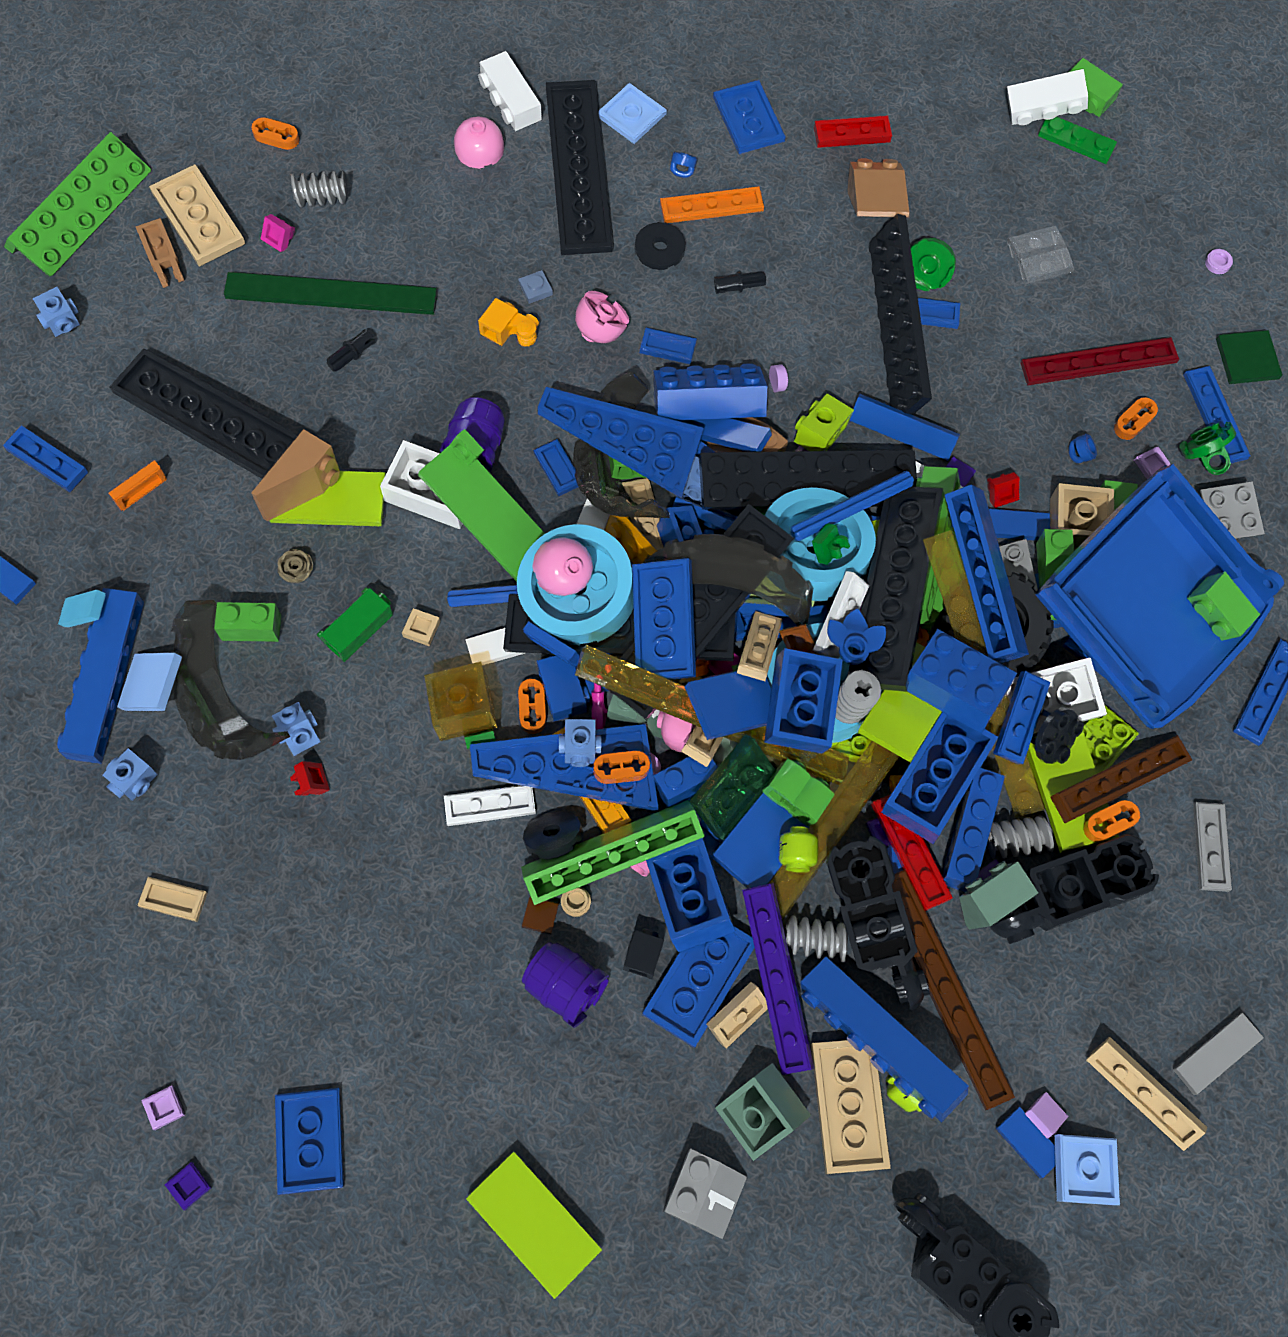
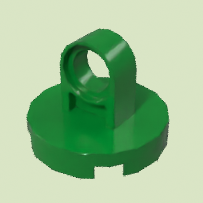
[911,238,956,291]
[1179,422,1236,475]

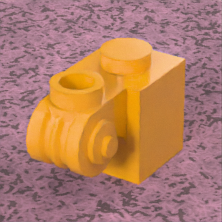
[478,298,539,347]

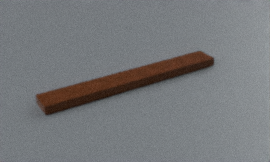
[892,870,1015,1111]

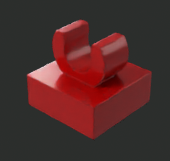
[987,472,1020,508]
[290,761,330,796]

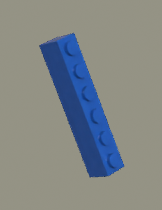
[945,484,1029,663]
[57,588,144,764]
[800,957,969,1123]

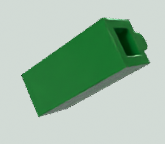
[316,587,393,662]

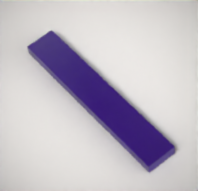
[742,883,814,1075]

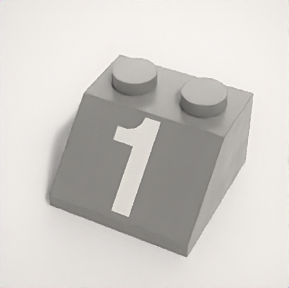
[663,1149,747,1239]

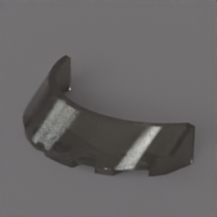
[573,372,670,518]
[643,534,814,627]
[171,600,290,760]

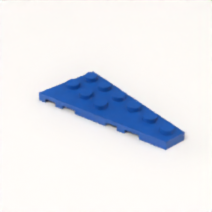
[538,387,704,498]
[470,724,658,811]

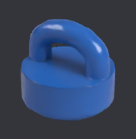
[670,152,697,178]
[1068,434,1097,463]

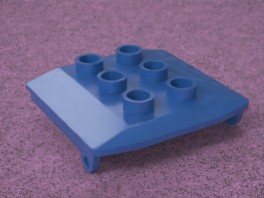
[1035,464,1284,729]

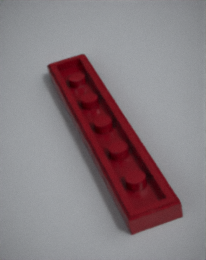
[1021,337,1179,386]

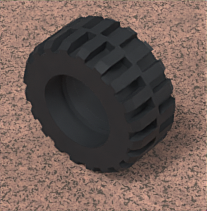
[940,572,1054,677]

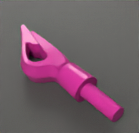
[591,672,607,730]

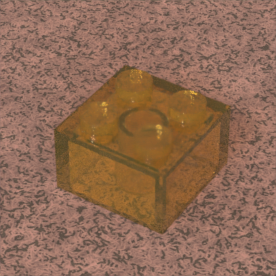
[424,661,497,741]

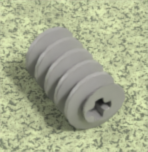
[291,170,347,207]
[835,670,881,724]
[987,816,1054,860]
[784,915,848,963]

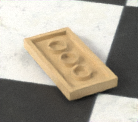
[149,165,245,266]
[811,1040,891,1174]

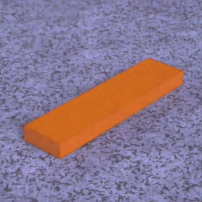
[660,186,764,223]

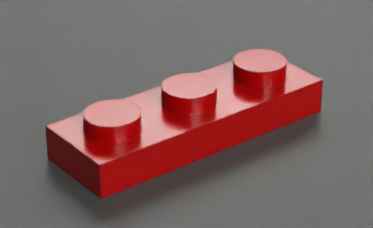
[814,116,892,148]

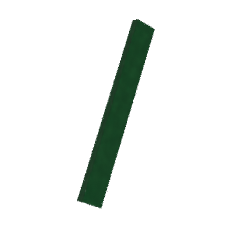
[224,272,437,315]

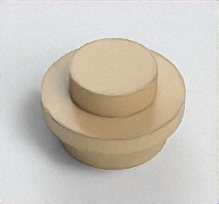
[561,887,591,917]

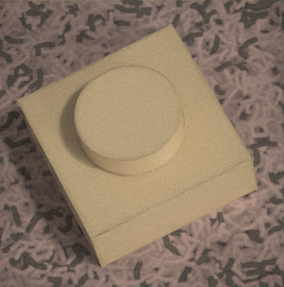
[402,608,440,646]

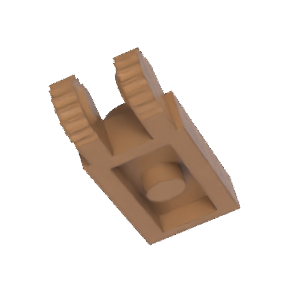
[136,218,184,288]

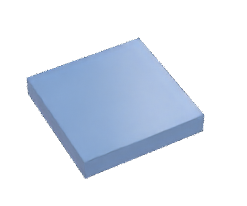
[598,83,667,144]
[117,653,182,711]
[1055,1134,1120,1205]

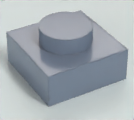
[518,270,553,304]

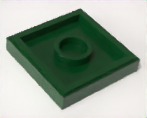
[1216,330,1282,384]

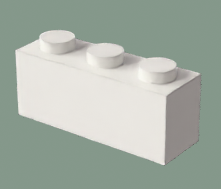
[478,51,542,131]
[1007,69,1088,125]

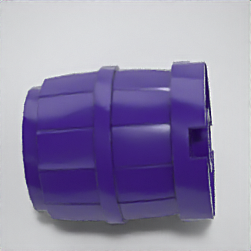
[440,397,505,472]
[522,942,609,1028]

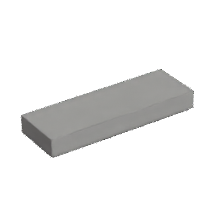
[1193,802,1232,892]
[1173,1013,1264,1095]

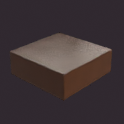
[522,897,559,935]

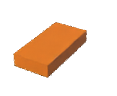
[109,460,167,511]

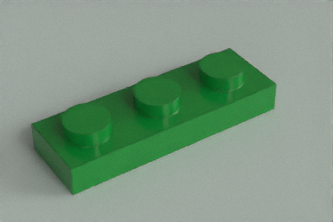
[1038,117,1117,164]

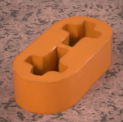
[251,118,300,150]
[1114,398,1158,440]
[518,679,546,734]
[593,751,650,784]
[1083,800,1140,842]

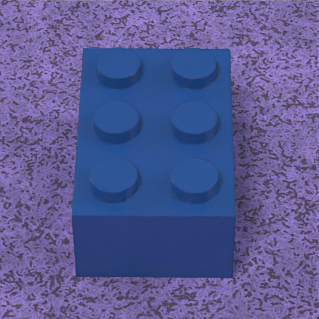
[907,629,1017,734]
[764,648,843,754]
[646,838,736,952]

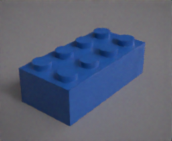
[653,364,767,420]
[881,712,998,844]

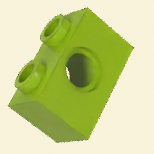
[794,394,854,451]

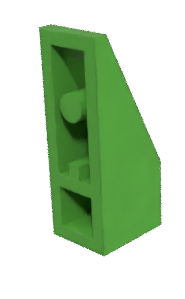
[1036,529,1074,620]

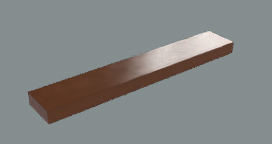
[1050,735,1192,823]

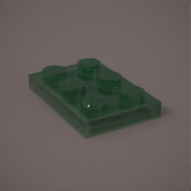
[689,734,776,840]

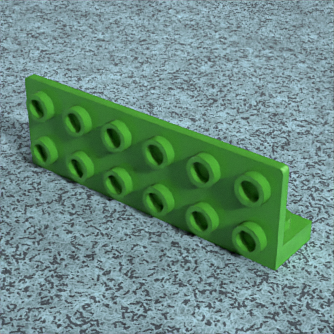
[4,132,151,276]
[418,429,545,582]

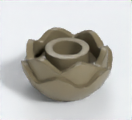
[278,549,313,583]

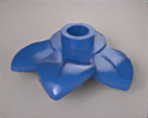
[827,609,886,665]

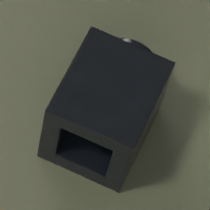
[623,929,664,979]

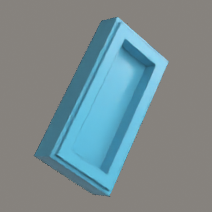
[58,590,106,627]

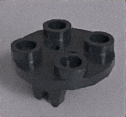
[1031,707,1084,764]

